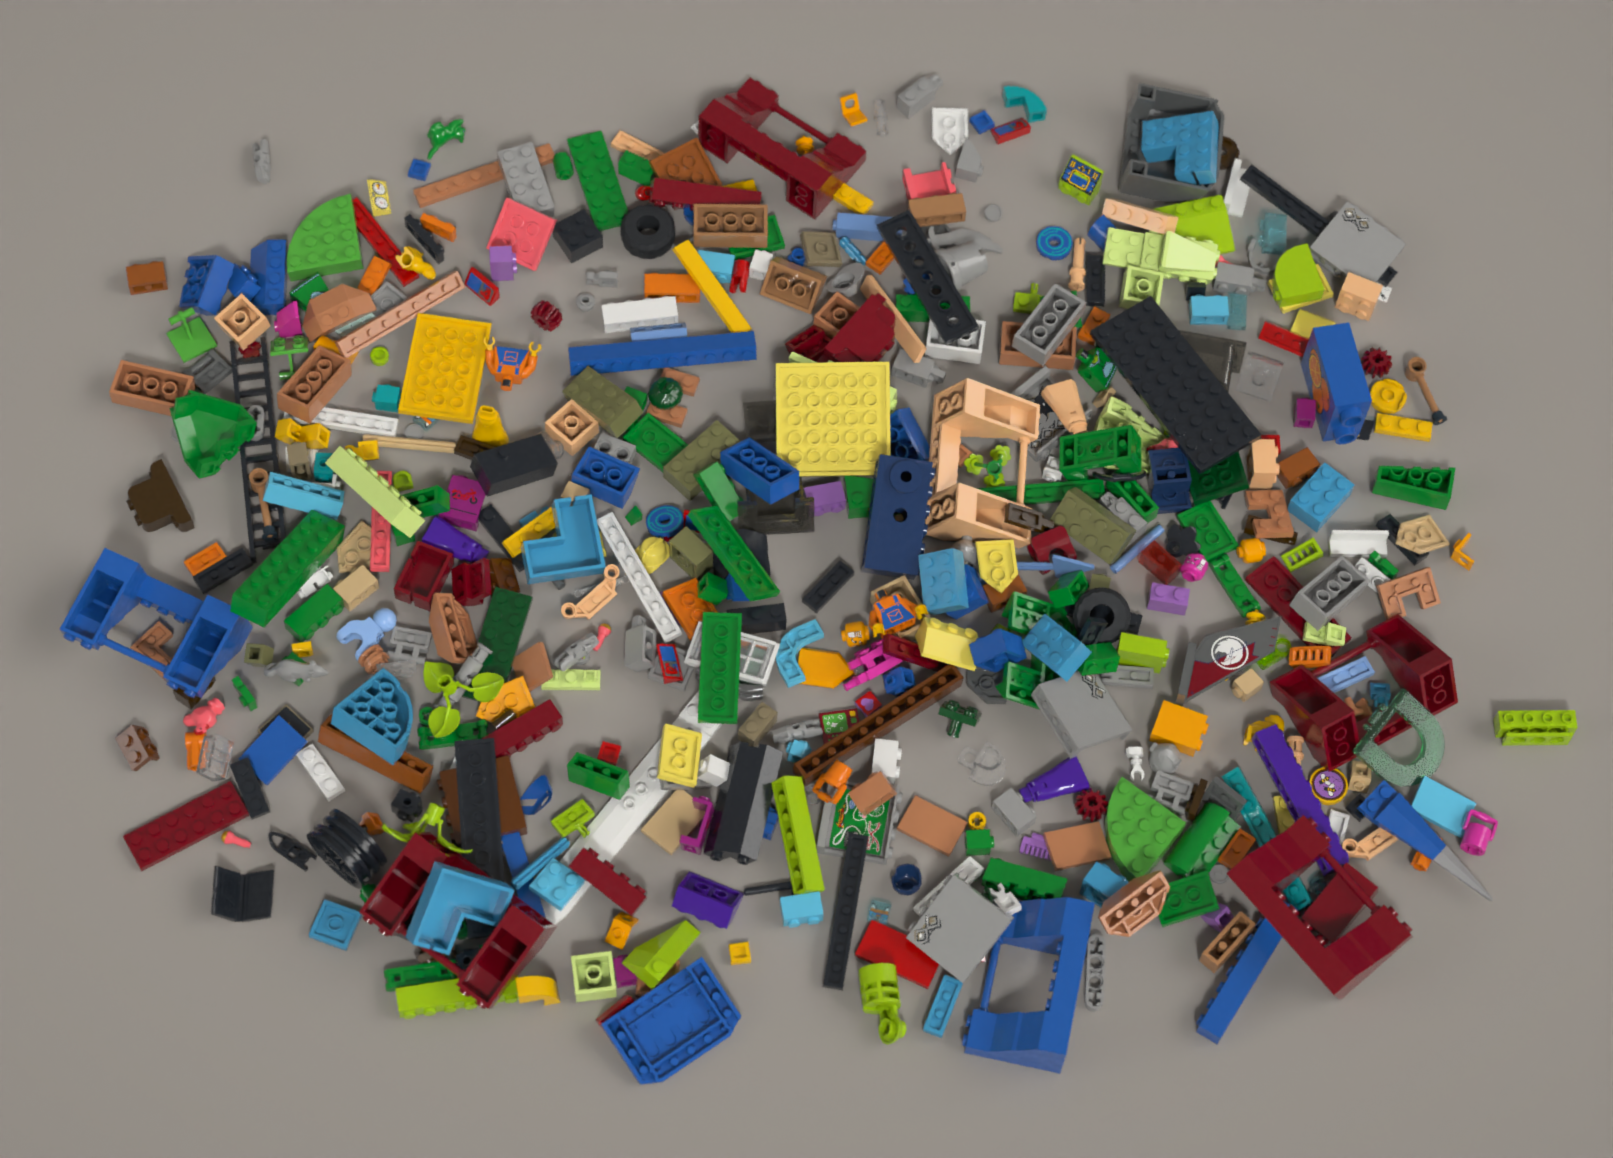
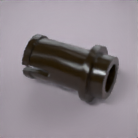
[491,708,517,729]

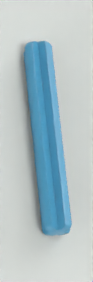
[510,837,570,890]

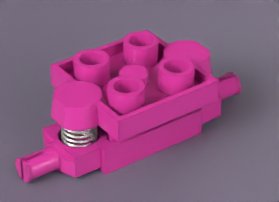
[843,639,903,691]

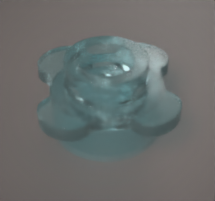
[1308,876,1330,895]

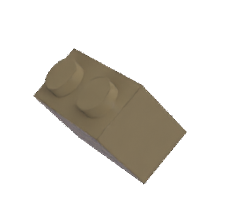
[286,442,312,481]
[738,702,778,747]

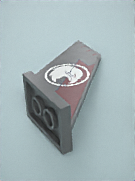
[1175,616,1281,707]

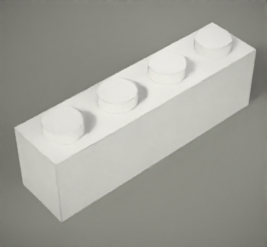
[602,296,678,333]

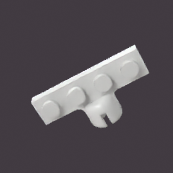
[913,856,984,917]

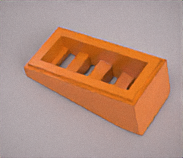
[1289,646,1331,669]

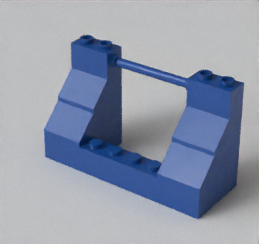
[60,548,253,698]
[962,897,1095,1074]

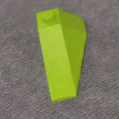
[622,920,701,990]

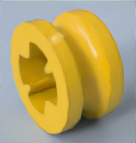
[968,812,986,830]

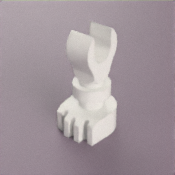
[1125,747,1144,781]

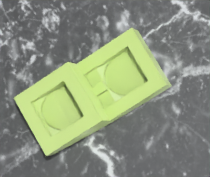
[1303,621,1346,646]

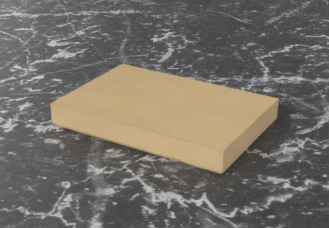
[641,789,705,856]

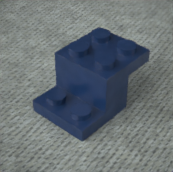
[1147,448,1192,514]

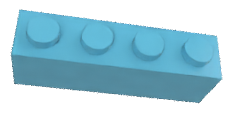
[263,472,345,520]

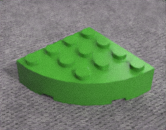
[287,194,364,282]
[1104,777,1186,882]

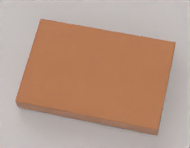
[897,795,968,857]
[1043,821,1111,871]

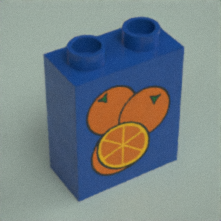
[1301,322,1372,445]

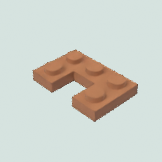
[646,368,700,428]
[1244,490,1294,538]
[1376,567,1441,620]
[130,621,174,680]

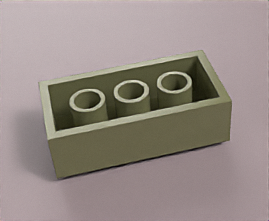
[562,366,643,438]
[663,420,741,501]
[1050,487,1137,565]

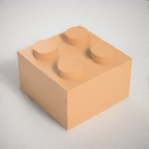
[1335,272,1383,321]
[214,293,271,351]
[545,399,599,456]
[1246,439,1279,490]

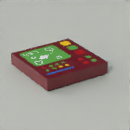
[819,708,860,745]

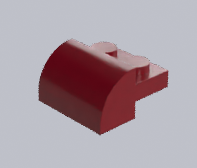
[785,325,832,362]
[451,558,492,606]

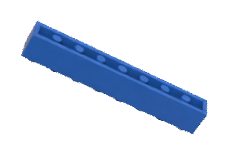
[1196,901,1298,1044]

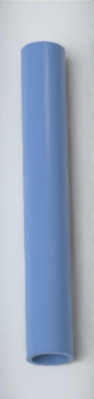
[1110,524,1164,574]

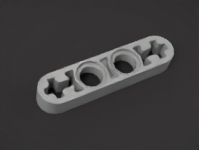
[1084,934,1106,1012]

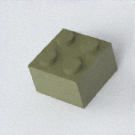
[670,527,713,580]

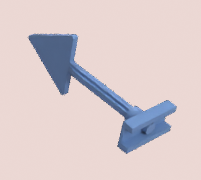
[979,555,1094,586]

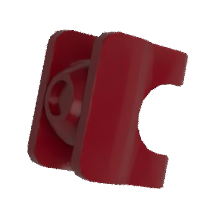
[1027,526,1077,575]

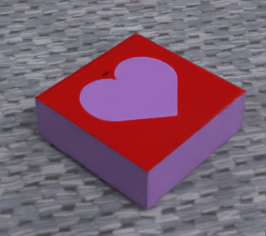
[855,691,882,717]

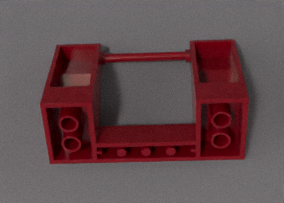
[698,78,867,220]
[1270,614,1458,772]
[1226,815,1413,1001]
[359,832,557,1009]

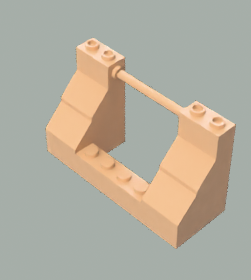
[925,378,1040,549]

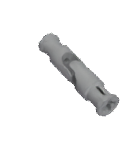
[434,642,492,708]

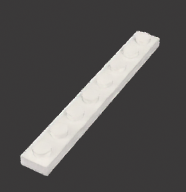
[597,512,682,643]

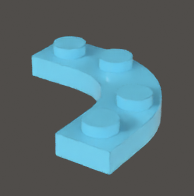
[776,619,824,688]

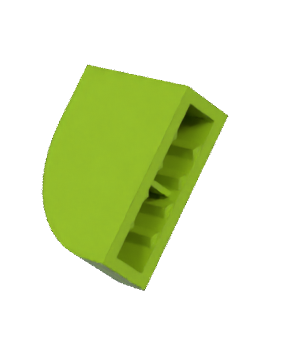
[1272,243,1324,308]

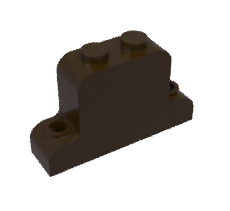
[126,459,195,532]

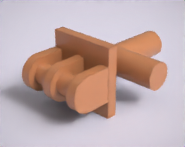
[1344,697,1373,722]

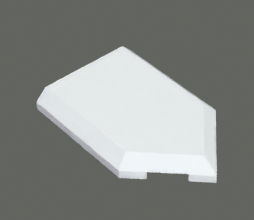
[932,107,968,155]

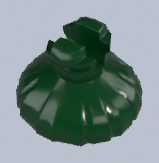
[648,377,683,410]

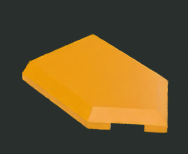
[798,647,856,689]
[475,676,535,722]

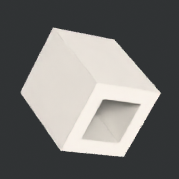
[749,250,773,281]
[697,754,730,787]

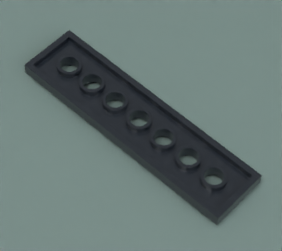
[877,210,979,345]

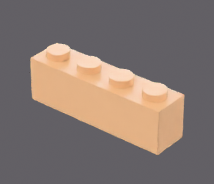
[1102,198,1178,234]

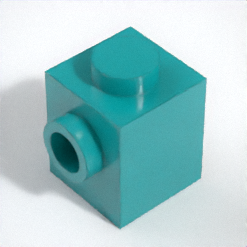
[372,384,401,413]
[313,452,335,483]

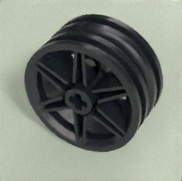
[306,809,387,889]

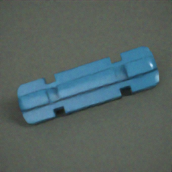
[839,237,867,266]

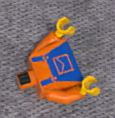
[484,336,542,391]
[868,589,928,639]

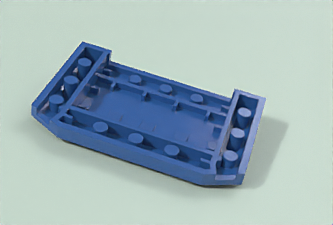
[600,957,741,1085]

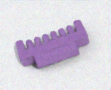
[1019,833,1051,861]

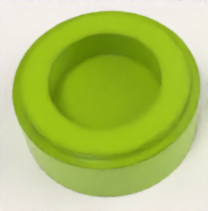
[370,347,389,366]

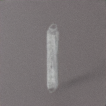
[575,576,629,597]

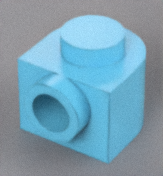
[786,739,812,763]

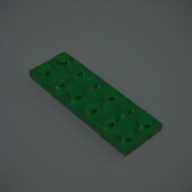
[462,587,533,702]

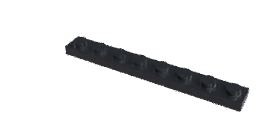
[823,833,869,991]

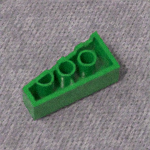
[1372,466,1456,510]
[844,476,899,519]
[981,858,1068,901]

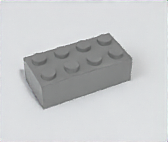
[497,142,555,217]
[1012,283,1086,366]
[1289,556,1370,631]

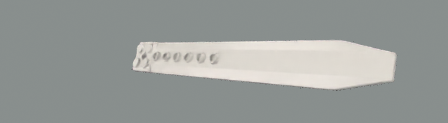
[540,691,722,925]

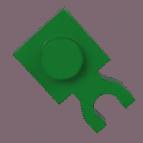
[1368,551,1399,580]
[232,676,258,711]

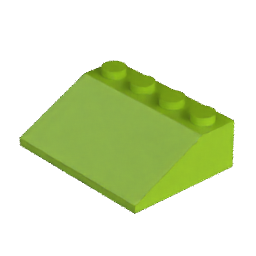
[1153,195,1235,254]

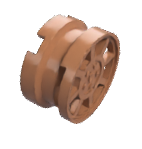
[358,644,390,675]

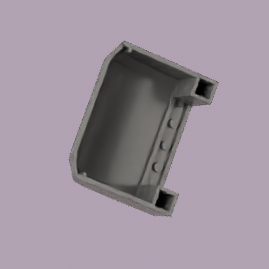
[1119,83,1225,203]

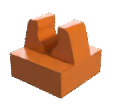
[359,812,384,836]

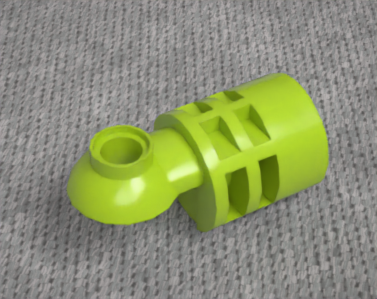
[858,963,906,1045]

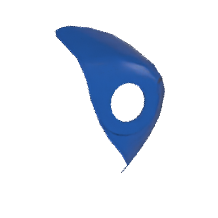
[520,775,553,815]

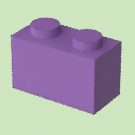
[489,246,517,281]
[803,481,846,516]
[1147,582,1190,616]

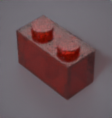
[1139,540,1182,585]

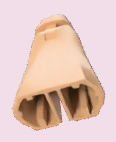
[1041,379,1088,435]

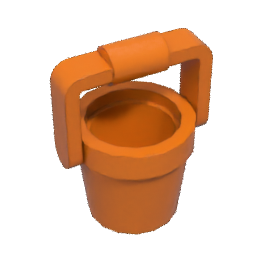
[812,760,853,804]

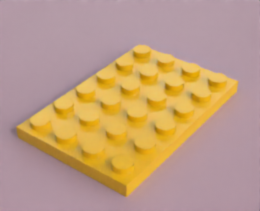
[398,313,492,424]

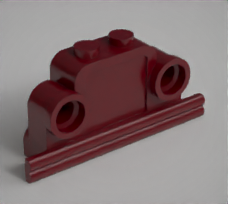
[816,293,895,363]

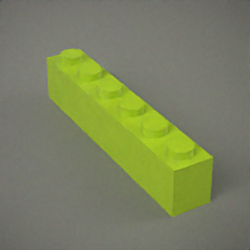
[771,776,825,895]
[395,976,519,1019]

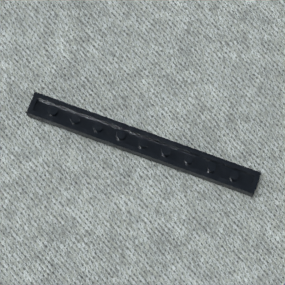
[1240,164,1398,288]

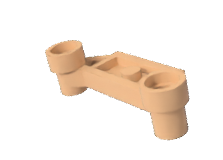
[561,564,619,621]
[1341,827,1398,861]

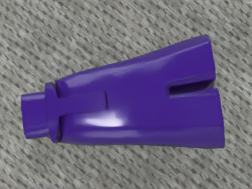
[421,515,489,563]
[1019,757,1090,803]

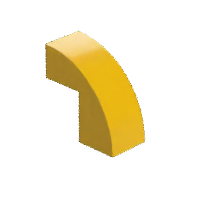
[275,418,331,449]
[515,976,560,1006]

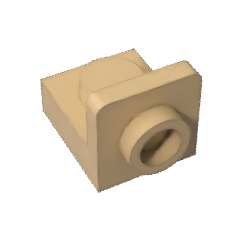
[1348,760,1372,793]

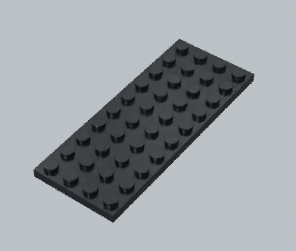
[1090,296,1261,474]

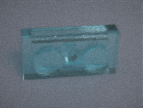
[1227,293,1247,330]

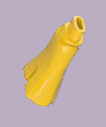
[472,405,509,447]

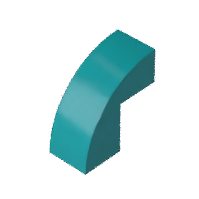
[1002,86,1047,123]

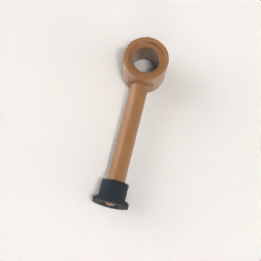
[1405,357,1447,425]
[249,468,278,540]

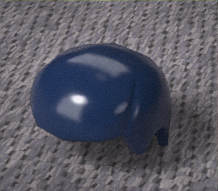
[892,863,922,896]

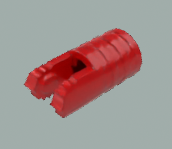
[729,260,751,293]

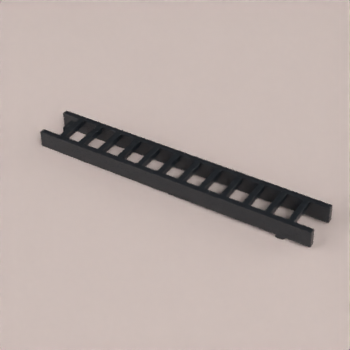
[229,337,286,563]

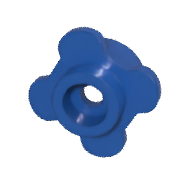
[788,248,805,266]

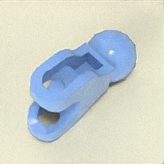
[336,608,397,661]

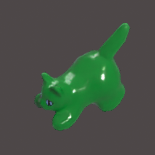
[427,119,466,160]

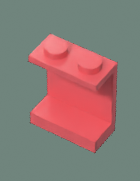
[902,162,956,200]

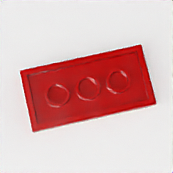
[855,920,939,989]

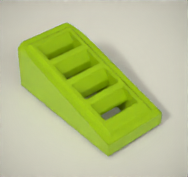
[1281,537,1324,573]

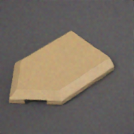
[1395,515,1450,554]
[337,521,391,573]

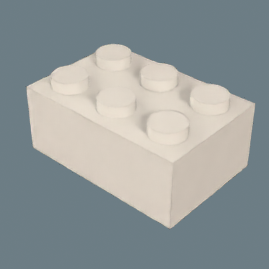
[925,318,986,364]

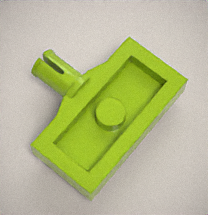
[1013,283,1042,314]
[551,799,595,838]

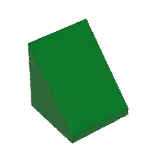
[625,506,642,526]

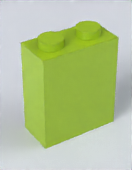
[1116,632,1170,674]

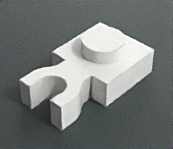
[990,884,1021,915]

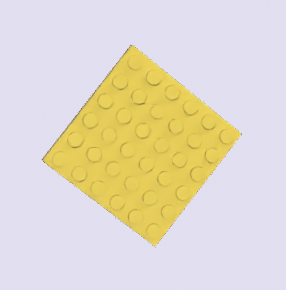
[776,362,891,477]

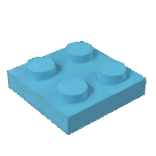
[529,858,585,911]

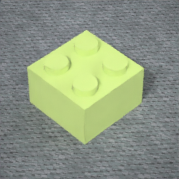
[1119,265,1164,309]
[571,951,617,1002]

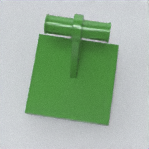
[166,307,217,363]
[270,335,308,380]

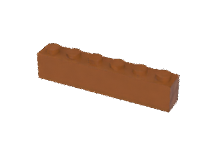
[318,714,433,794]

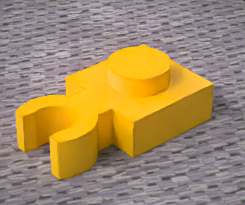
[345,440,379,461]

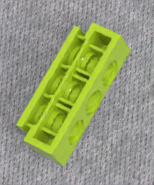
[1493,710,1578,746]

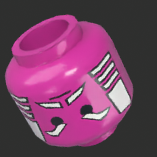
[1180,553,1208,582]

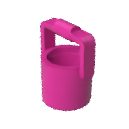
[1460,809,1498,856]

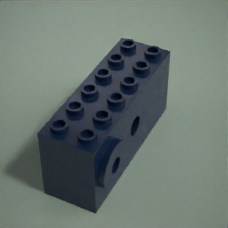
[861,454,935,580]

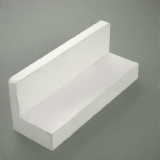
[1224,159,1250,217]
[1328,530,1389,558]

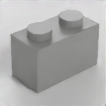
[991,788,1037,837]

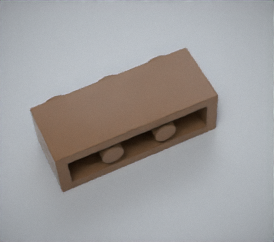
[908,193,966,227]
[1199,911,1256,974]

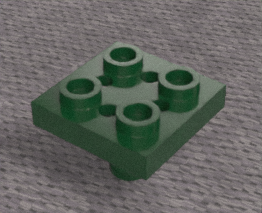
[938,700,982,738]

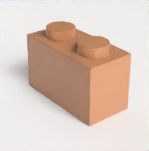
[848,771,897,816]

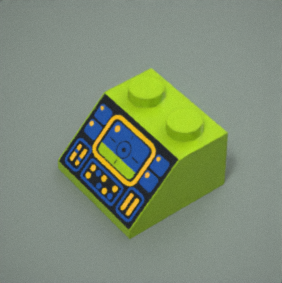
[1058,154,1104,205]

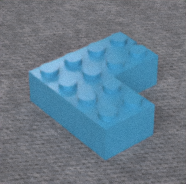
[1141,111,1219,185]
[521,494,606,585]
[405,861,514,955]

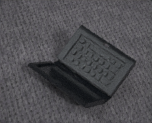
[713,529,771,579]
[211,866,274,922]

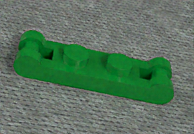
[1208,554,1261,618]
[417,720,489,750]
[383,960,458,992]

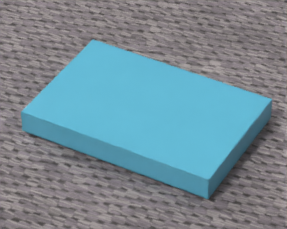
[1411,776,1476,838]

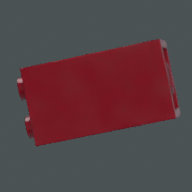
[1301,862,1378,944]

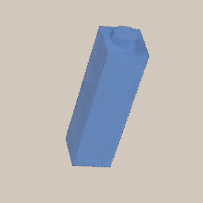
[832,213,902,242]

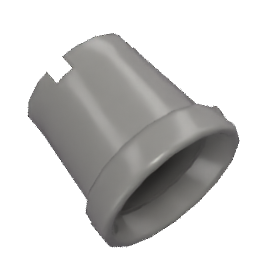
[931,240,988,291]

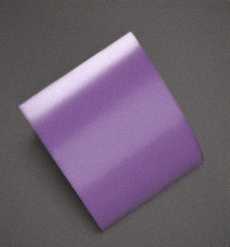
[1200,903,1234,932]

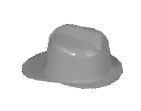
[827,263,865,298]

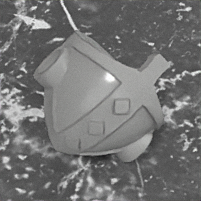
[951,535,978,568]
[1149,742,1181,774]

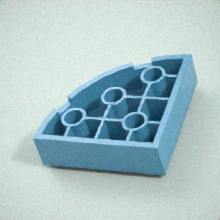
[331,668,413,765]

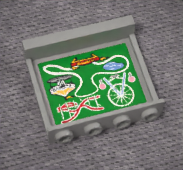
[816,781,903,865]

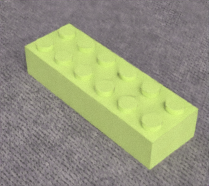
[325,446,425,538]

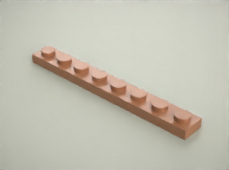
[413,143,554,208]
[335,271,465,358]

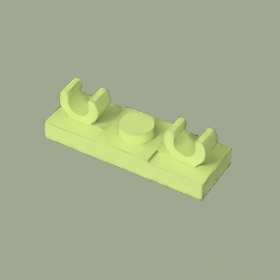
[541,669,601,690]

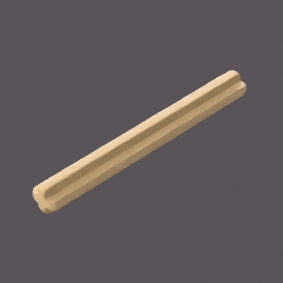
[362,434,456,453]

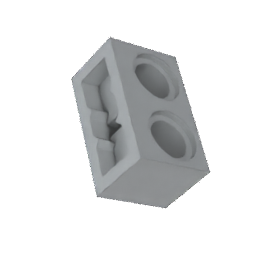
[594,432,636,464]

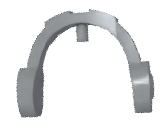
[1247,238,1286,275]

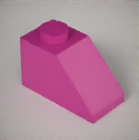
[274,301,303,338]

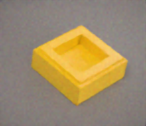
[291,641,313,658]
[728,942,751,965]

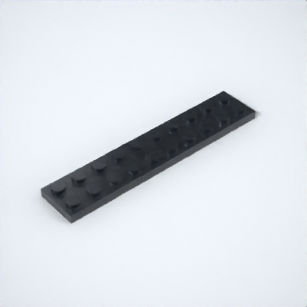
[454,738,505,939]

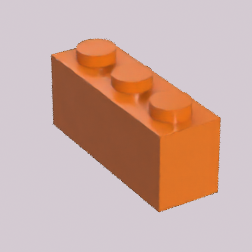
[644,273,700,303]

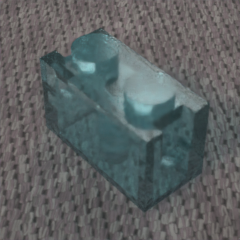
[1259,213,1287,255]

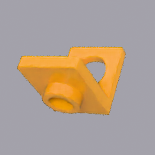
[840,93,867,126]
[1451,533,1474,571]
[605,911,639,950]

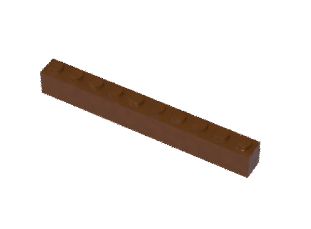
[792,664,964,787]

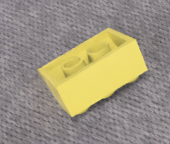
[915,617,978,671]

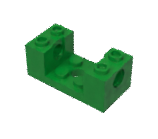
[1059,425,1141,481]

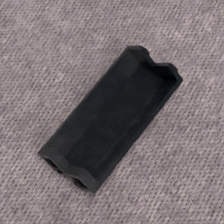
[703,742,783,865]

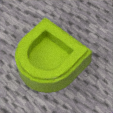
[392,471,414,491]

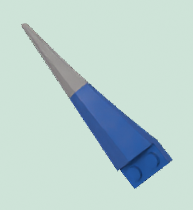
[1357,780,1493,901]

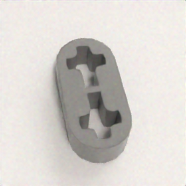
[247,405,265,441]

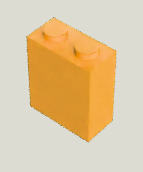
[1149,700,1209,757]

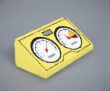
[367,179,391,217]

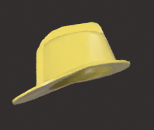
[635,537,670,574]

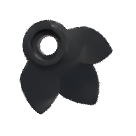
[1166,524,1201,558]

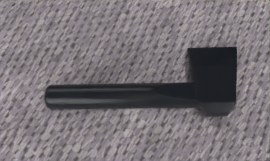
[744,881,794,896]

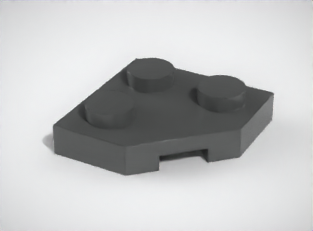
[967,666,1007,704]

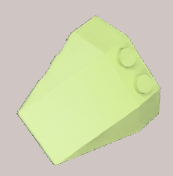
[1093,396,1166,474]

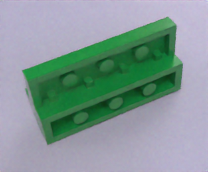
[1163,803,1241,878]

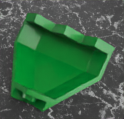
[169,389,257,479]

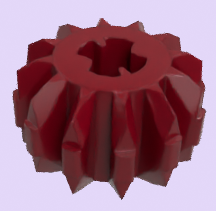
[530,300,563,332]
[1360,347,1392,379]
[1074,788,1108,822]

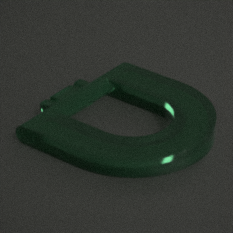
[1352,688,1445,786]

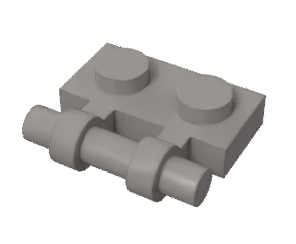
[387,626,432,665]
[1148,770,1194,815]

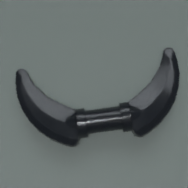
[1092,470,1146,482]

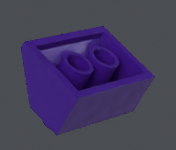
[672,871,744,929]

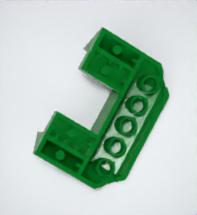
[995,591,1078,710]

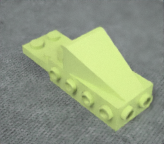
[1102,227,1220,285]

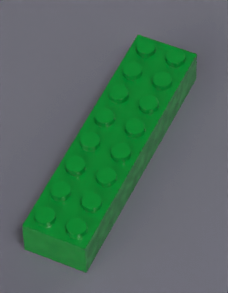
[230,510,345,628]

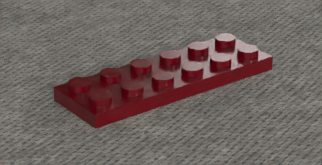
[1245,556,1352,660]
[123,781,249,872]

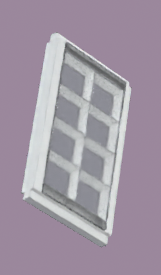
[684,621,780,686]

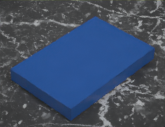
[239,715,308,786]

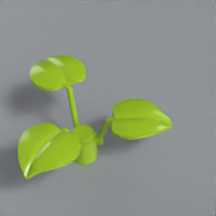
[423,661,504,738]
[382,802,473,853]

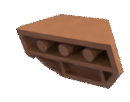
[302,284,377,343]
[429,593,477,663]
[1098,870,1170,937]

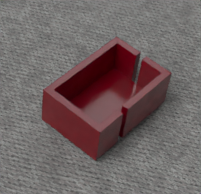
[394,541,454,612]

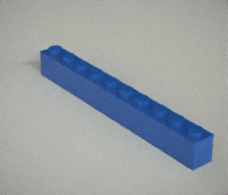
[568,331,757,376]

